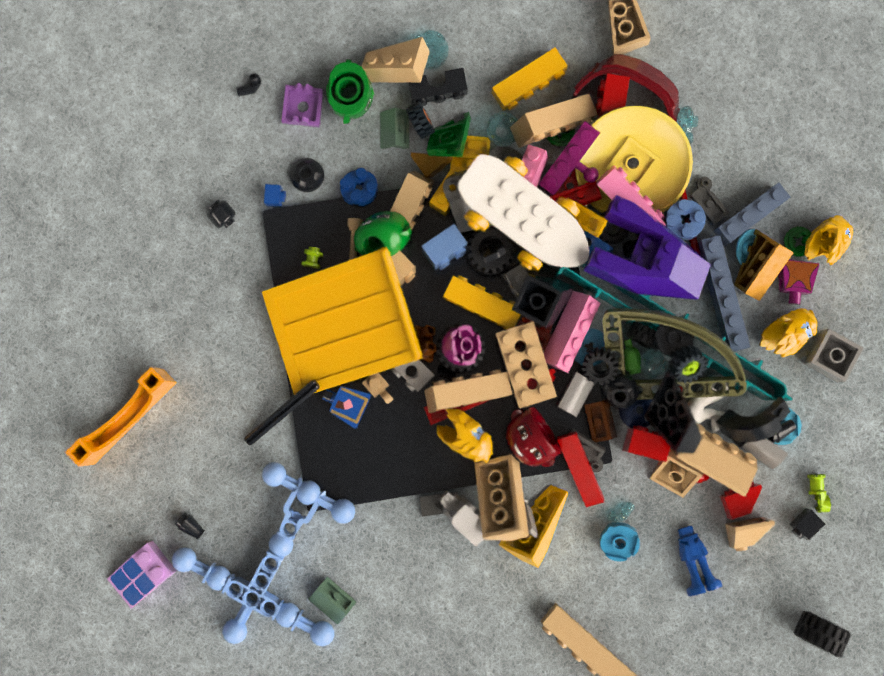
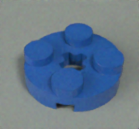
[340,168,378,206]

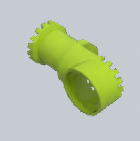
[807,474,831,513]

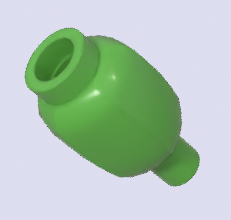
[624,339,642,375]

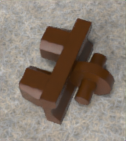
[414,325,436,363]

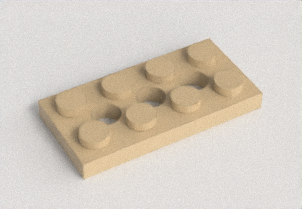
[495,322,557,408]

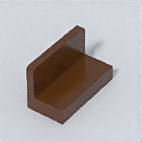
[585,400,617,442]

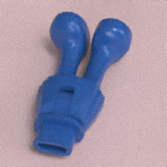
[678,525,723,596]

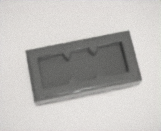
[419,492,458,517]

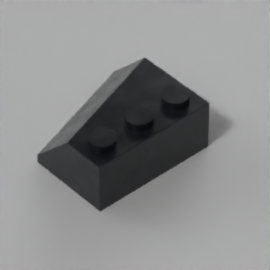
[644,369,703,454]

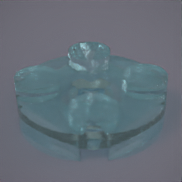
[414,30,449,69]

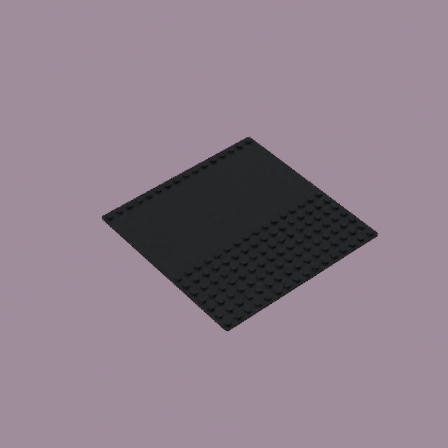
[263,164,612,511]

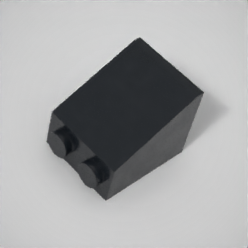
[512,274,575,328]

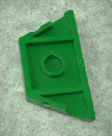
[426,112,471,157]

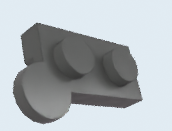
[689,177,729,225]
[570,428,606,472]

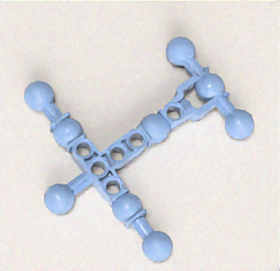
[172,462,356,646]

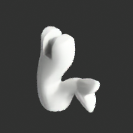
[688,374,729,433]

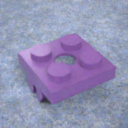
[281,83,324,127]

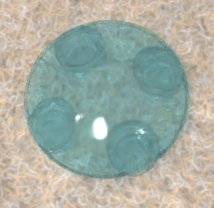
[677,106,698,144]

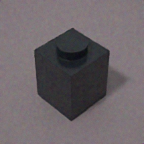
[790,508,825,540]

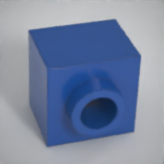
[264,184,286,207]

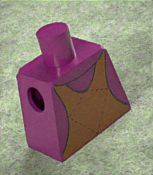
[778,260,819,305]

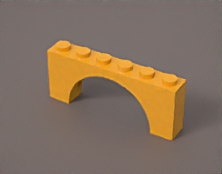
[65,367,177,466]

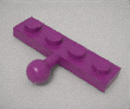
[539,121,601,195]

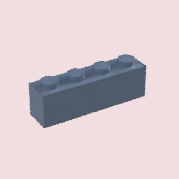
[713,182,791,246]

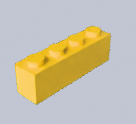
[491,47,568,111]
[443,275,520,330]

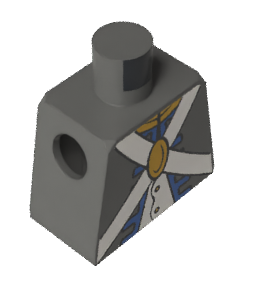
[501,264,528,299]

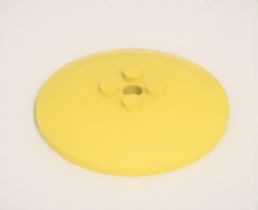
[575,106,693,213]

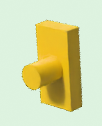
[574,201,608,237]

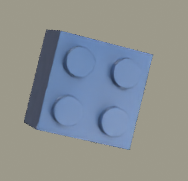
[422,224,467,271]

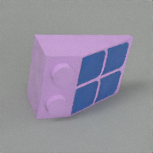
[107,541,177,609]

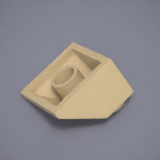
[649,447,703,498]
[725,517,775,551]

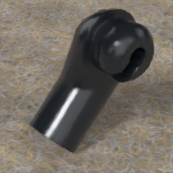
[237,73,261,96]

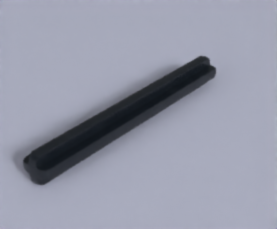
[244,380,320,445]

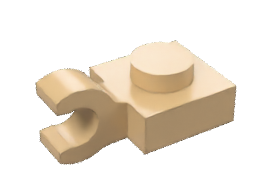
[362,373,394,404]

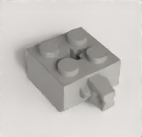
[439,491,483,547]

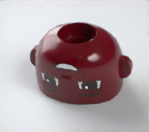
[506,407,561,467]

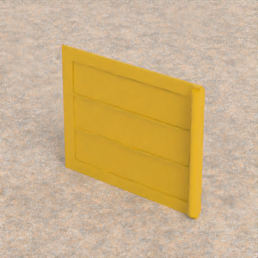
[262,247,422,395]

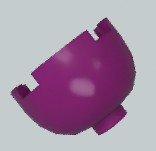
[442,325,481,366]

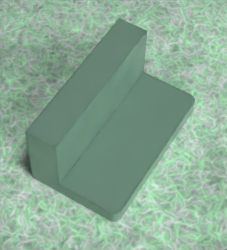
[380,107,409,149]
[309,577,356,624]

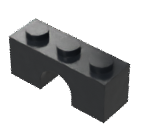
[408,68,468,106]

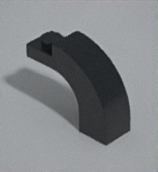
[716,397,790,442]

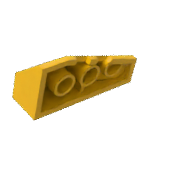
[499,485,568,568]

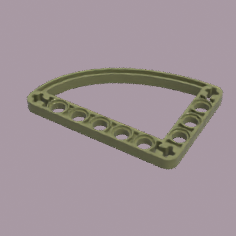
[603,308,747,400]

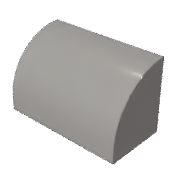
[556,372,594,418]
[739,439,788,469]

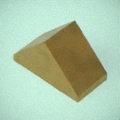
[411,152,453,178]

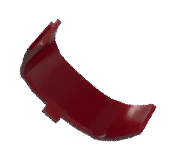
[571,54,680,123]

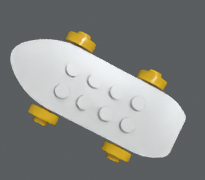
[458,155,589,272]

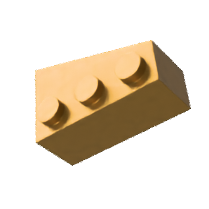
[734,229,793,301]

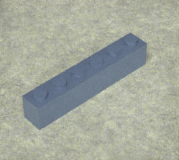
[698,236,750,351]

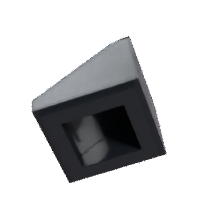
[431,365,456,387]

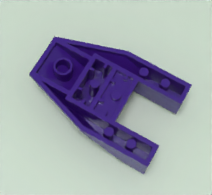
[583,195,711,300]

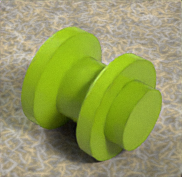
[301,247,323,269]

